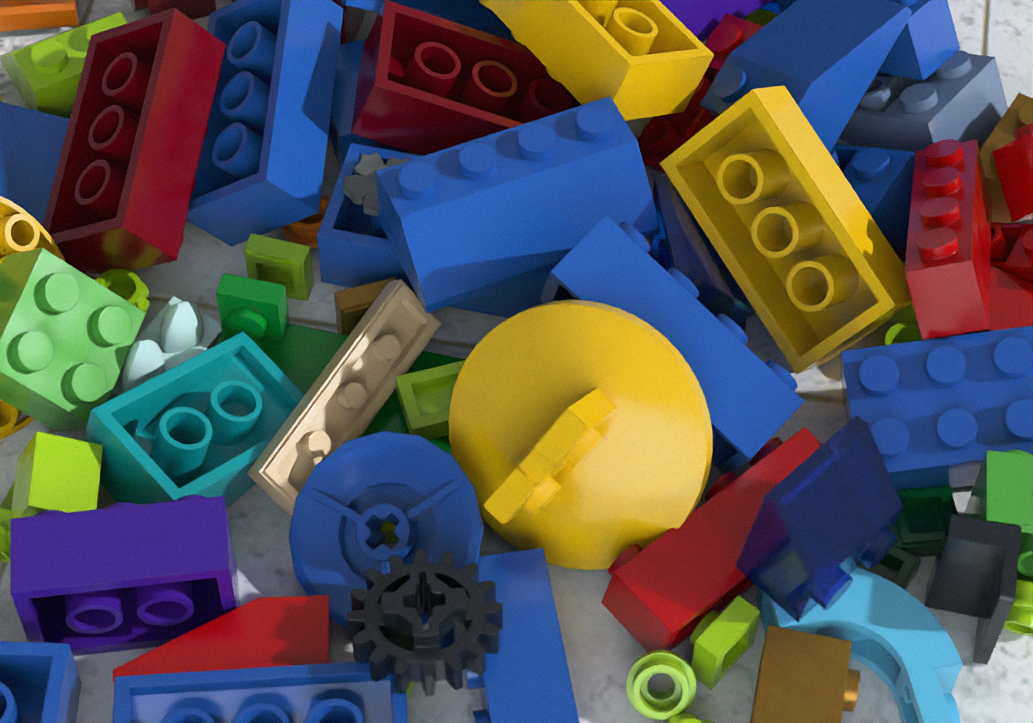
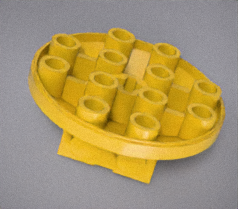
[448,300,713,570]

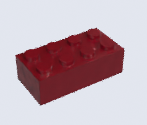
[351,0,582,156]
[42,8,226,280]

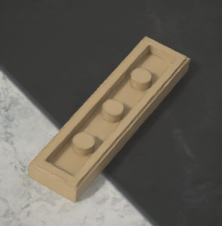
[247,279,442,517]

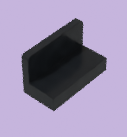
[924,514,1022,665]

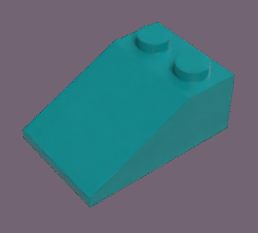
[83,331,304,508]

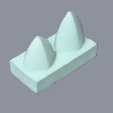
[108,296,222,401]

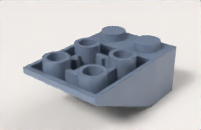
[839,50,1008,154]

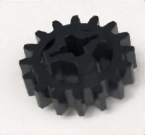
[347,549,503,696]

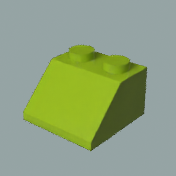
[0,12,128,119]

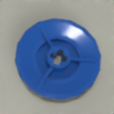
[288,431,484,629]

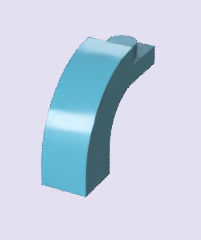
[756,561,963,723]

